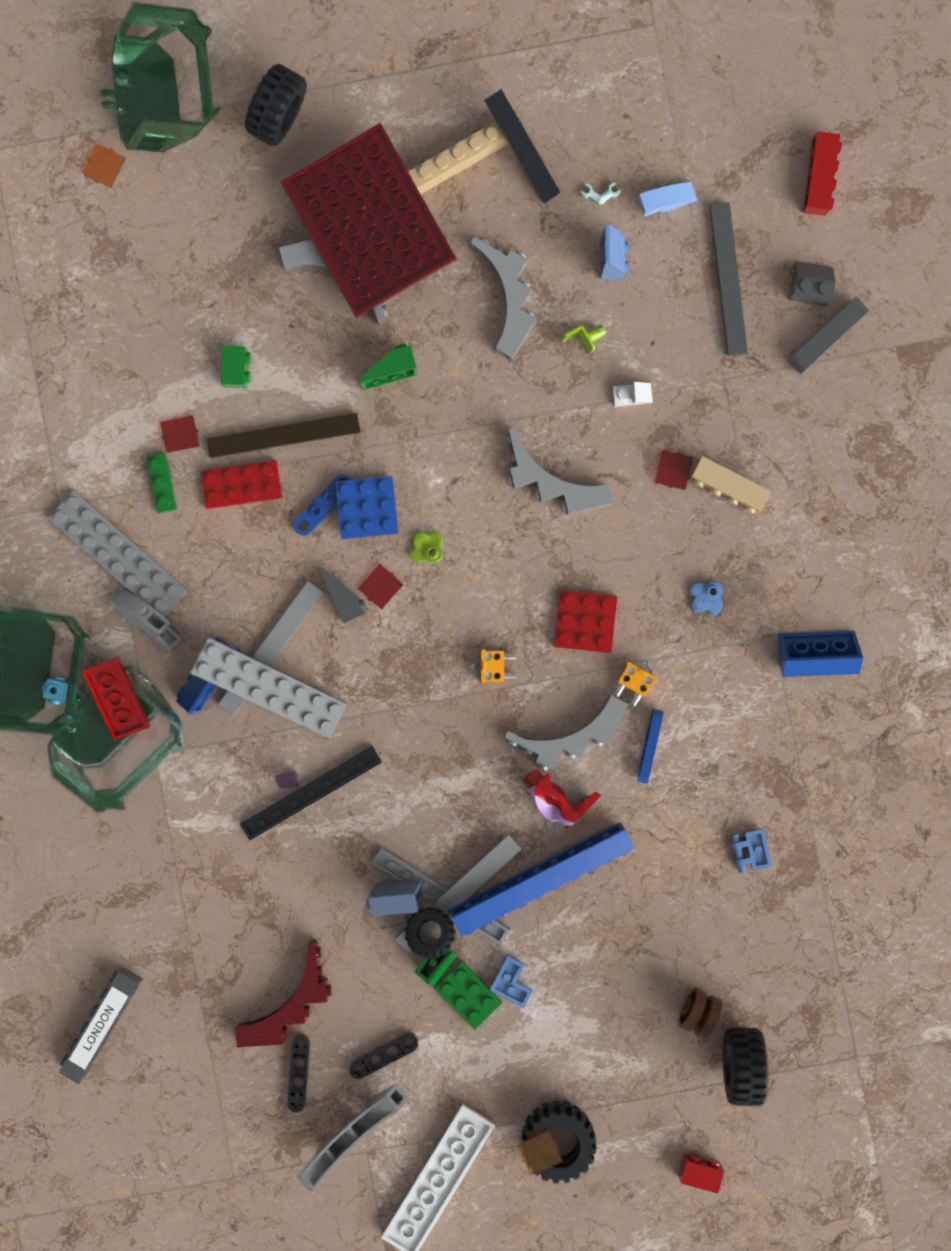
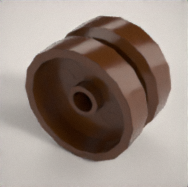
[678,987,722,1039]

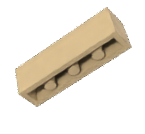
[689,456,771,514]

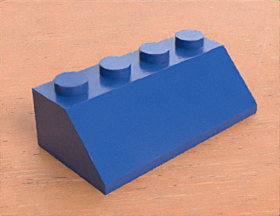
[778,631,863,677]
[176,636,240,715]

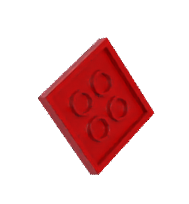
[554,590,618,653]

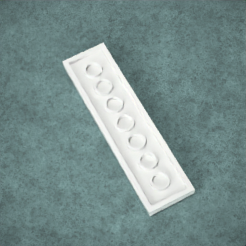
[381,1103,495,1251]

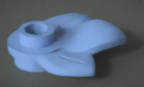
[688,581,723,617]

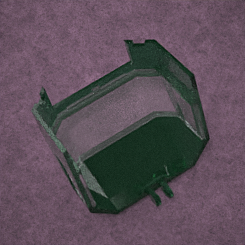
[47,665,183,812]

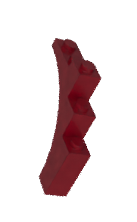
[235,941,332,1048]

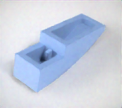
[638,182,697,217]

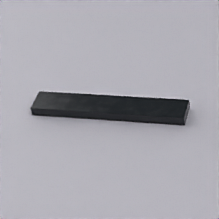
[484,89,561,203]

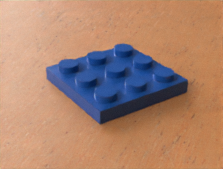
[335,476,398,539]

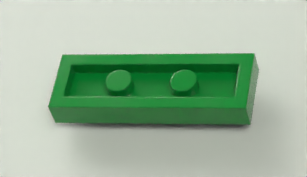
[146,453,178,514]

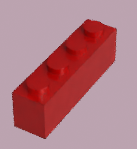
[803,131,842,216]

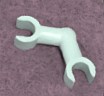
[580,183,621,205]

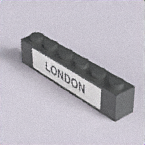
[59,967,143,1085]

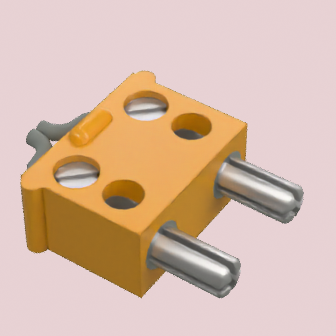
[471,649,517,684]
[614,660,657,706]

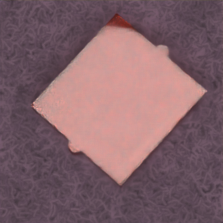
[160,415,200,453]
[655,450,693,490]
[358,564,403,610]

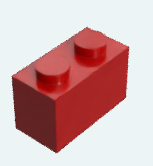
[678,1154,724,1194]

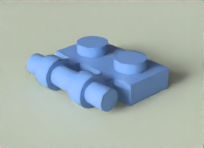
[731,828,772,873]

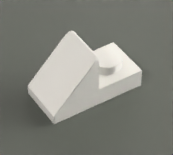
[613,382,652,407]

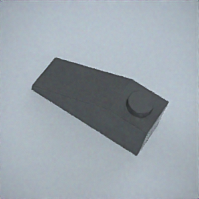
[320,569,367,624]

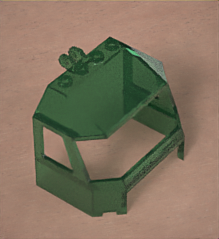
[100,2,222,153]
[0,606,90,735]

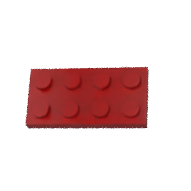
[201,460,283,509]
[81,656,150,741]

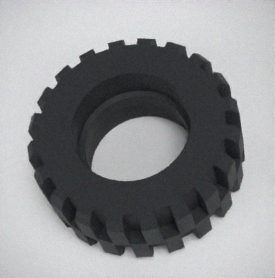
[244,64,307,146]
[723,1027,768,1106]
[522,1101,597,1184]

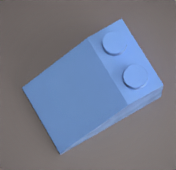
[600,224,629,279]

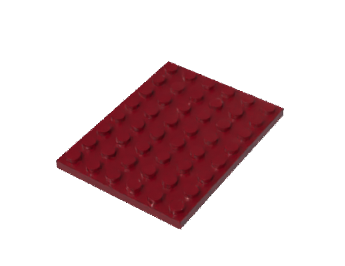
[280,122,457,318]

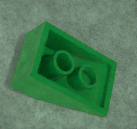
[359,344,418,390]

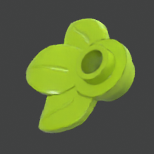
[408,530,443,563]

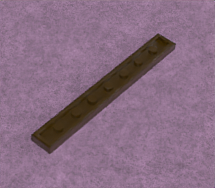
[207,413,361,458]

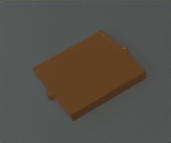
[82,144,126,188]
[517,1130,562,1176]

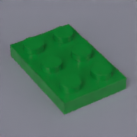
[434,960,502,1030]

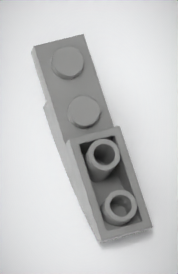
[109,590,182,654]

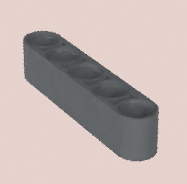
[788,297,869,374]

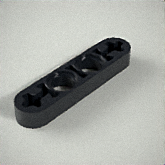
[349,1033,418,1079]
[288,1035,310,1113]

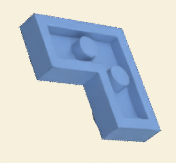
[490,954,533,1008]

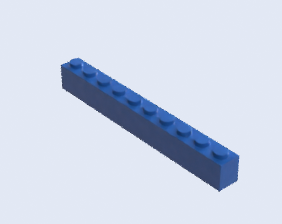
[448,822,634,937]

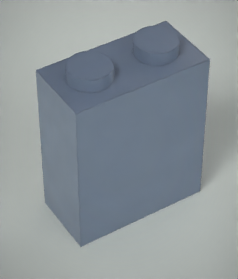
[366,879,424,916]

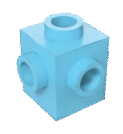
[42,676,75,705]

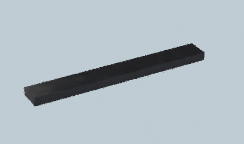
[240,746,382,840]

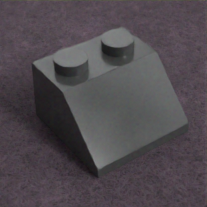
[789,262,835,306]

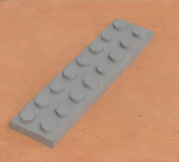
[47,490,188,617]
[190,637,347,738]

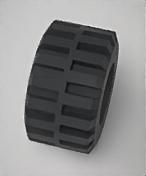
[404,907,456,958]

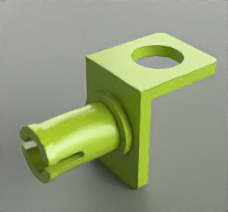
[560,325,606,354]

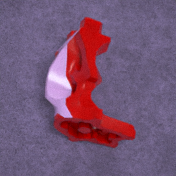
[522,769,601,829]

